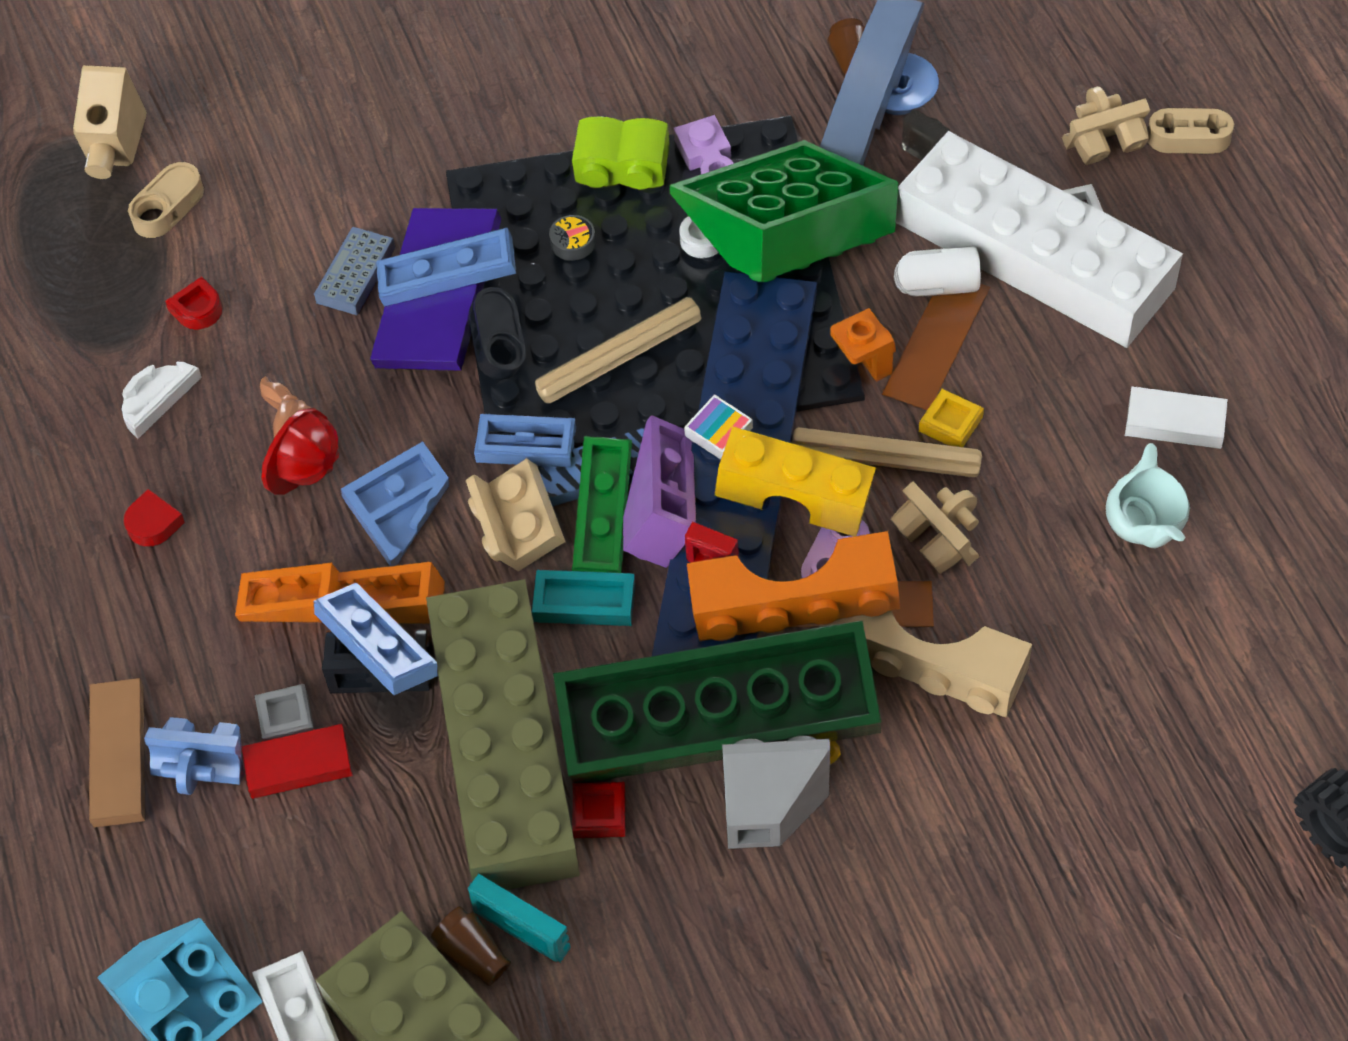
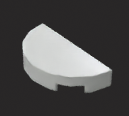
[122,362,202,439]

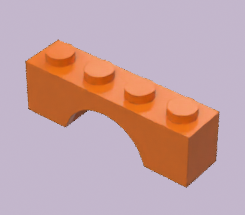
[687,531,900,641]

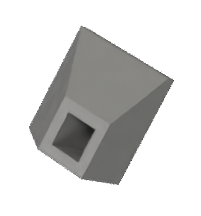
[722,736,830,849]

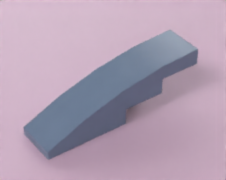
[820,0,925,166]

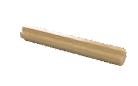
[535,297,701,404]
[792,427,982,478]

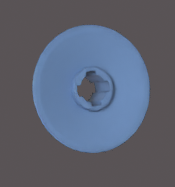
[885,53,939,115]

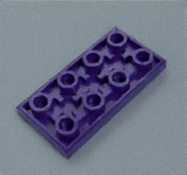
[370,208,502,371]

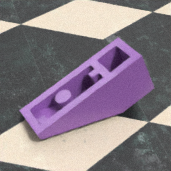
[623,415,696,568]

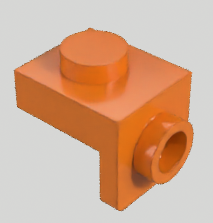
[830,308,896,382]

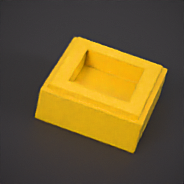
[919,389,984,447]

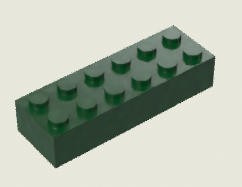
[553,620,881,783]

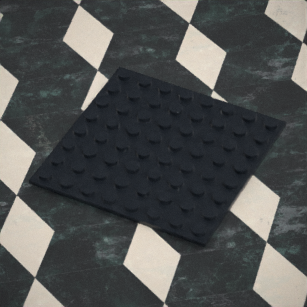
[446,116,865,449]

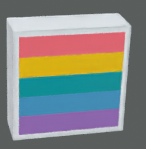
[684,394,753,460]

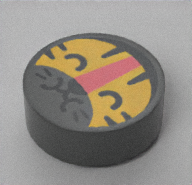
[549,215,596,261]

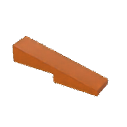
[235,562,445,624]

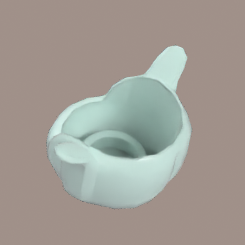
[1106,443,1190,548]

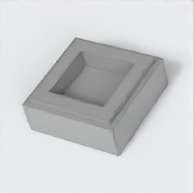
[255,684,314,741]

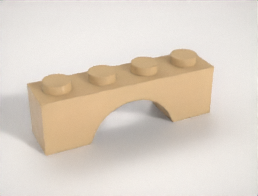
[819,611,1032,718]

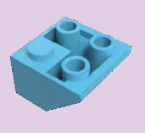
[97,918,263,1041]

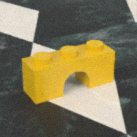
[715,426,876,536]

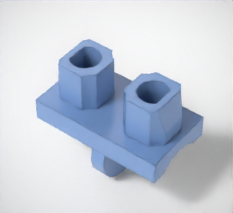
[145,717,244,795]

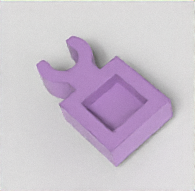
[673,115,734,174]

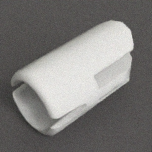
[894,247,981,296]

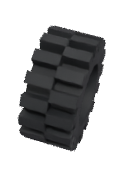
[1294,768,1348,870]

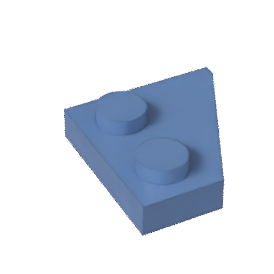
[341,441,449,566]

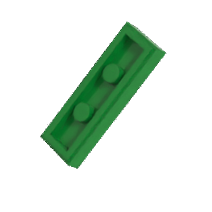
[572,436,632,573]

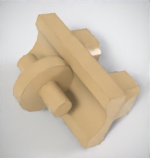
[1062,86,1150,165]
[891,481,980,574]

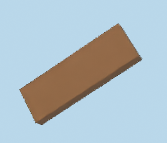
[89,678,145,828]

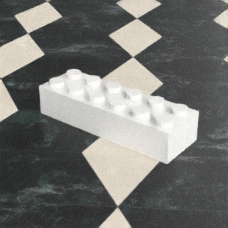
[896,131,1183,348]

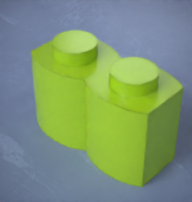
[572,117,670,190]

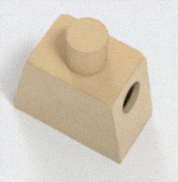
[73,65,147,179]

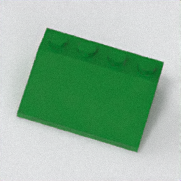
[670,140,898,282]

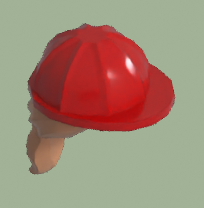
[260,376,340,495]

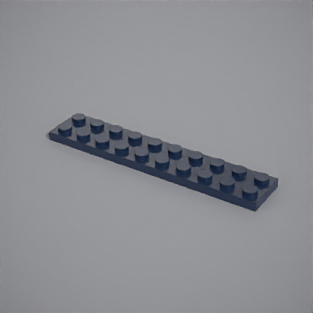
[652,272,817,656]

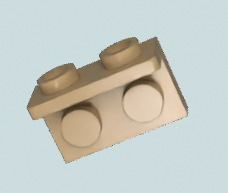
[466,458,565,571]

